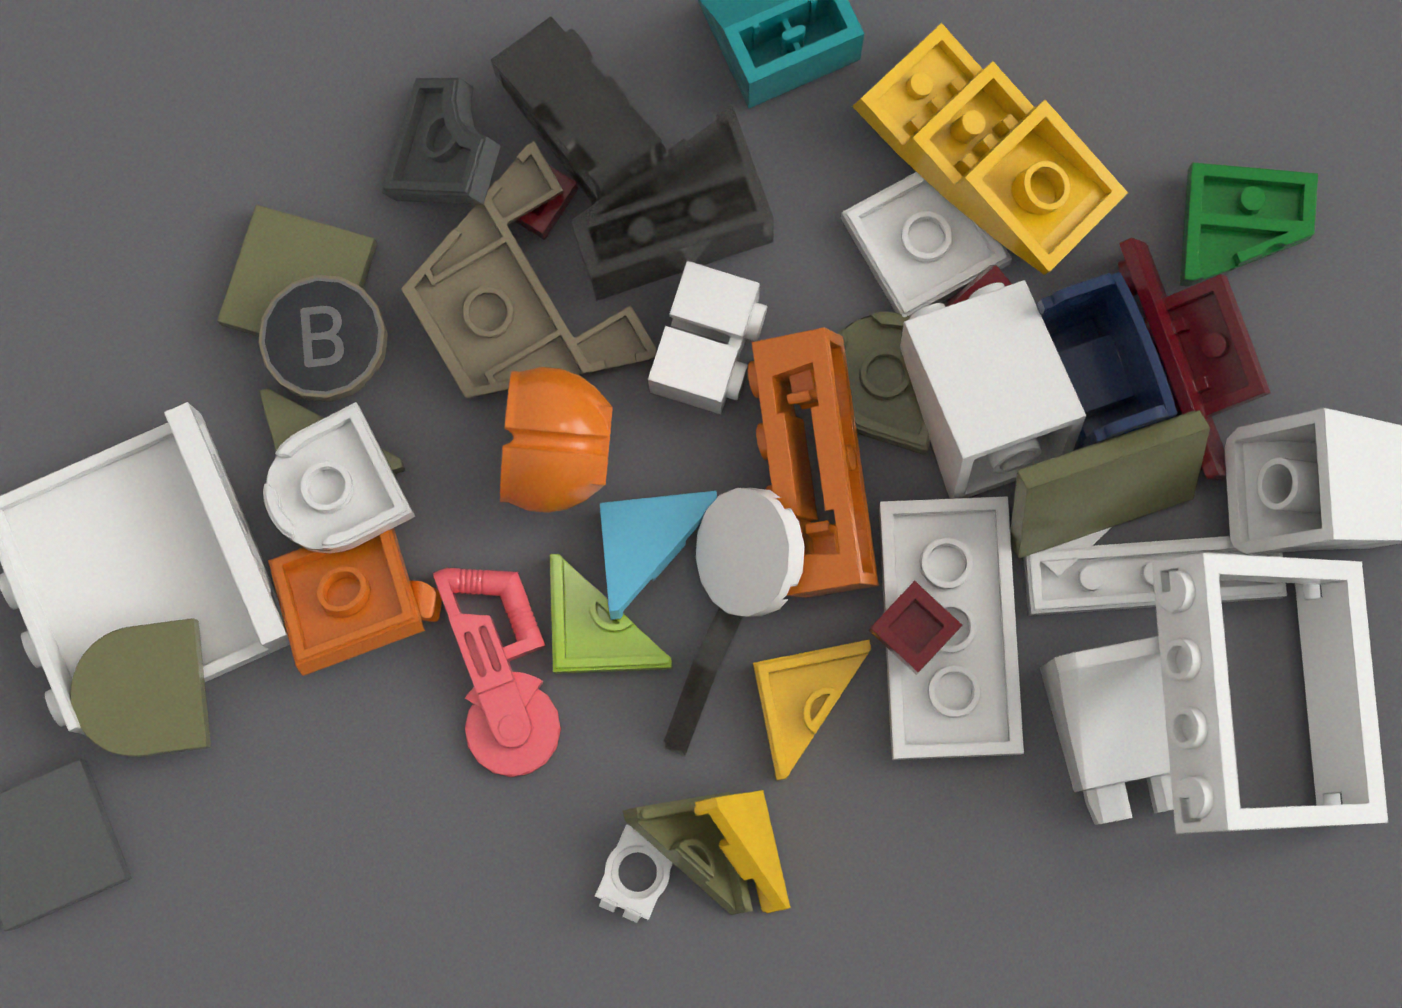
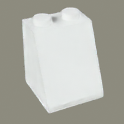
[900,280,1086,499]

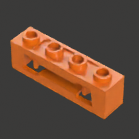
[748,327,879,598]

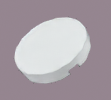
[695,488,805,617]

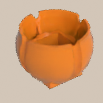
[500,367,613,513]

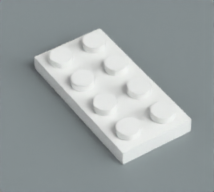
[878,496,1024,760]

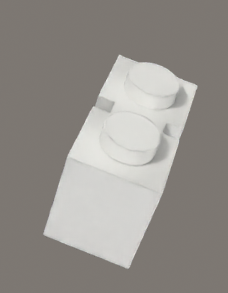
[648,261,768,415]

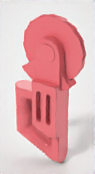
[433,568,561,777]

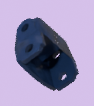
[1037,272,1177,451]

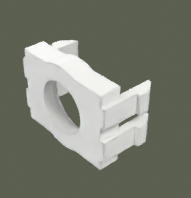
[595,824,673,923]

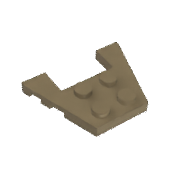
[401,141,657,399]

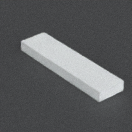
[1023,536,1287,616]

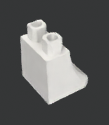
[1224,408,1402,554]
[1040,636,1174,825]

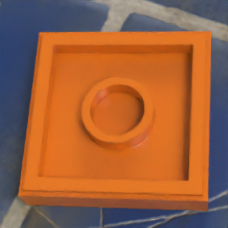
[268,528,425,676]

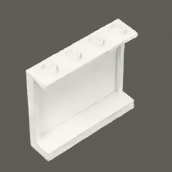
[0,402,290,735]

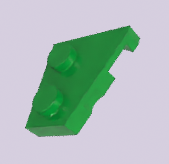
[1180,162,1318,286]

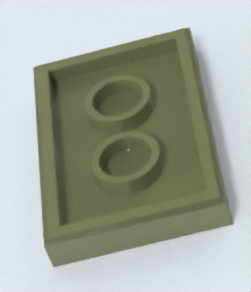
[1010,410,1210,559]

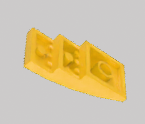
[852,23,1128,275]

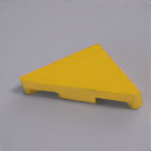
[753,640,871,781]
[694,790,791,913]

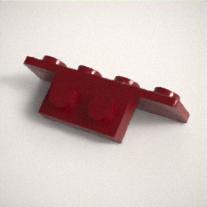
[1118,238,1271,480]

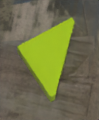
[550,554,672,674]

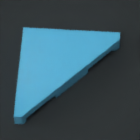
[600,491,717,620]

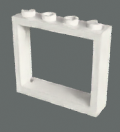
[1152,553,1388,834]

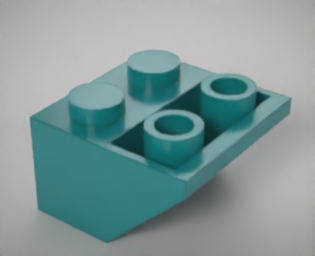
[698,0,865,109]

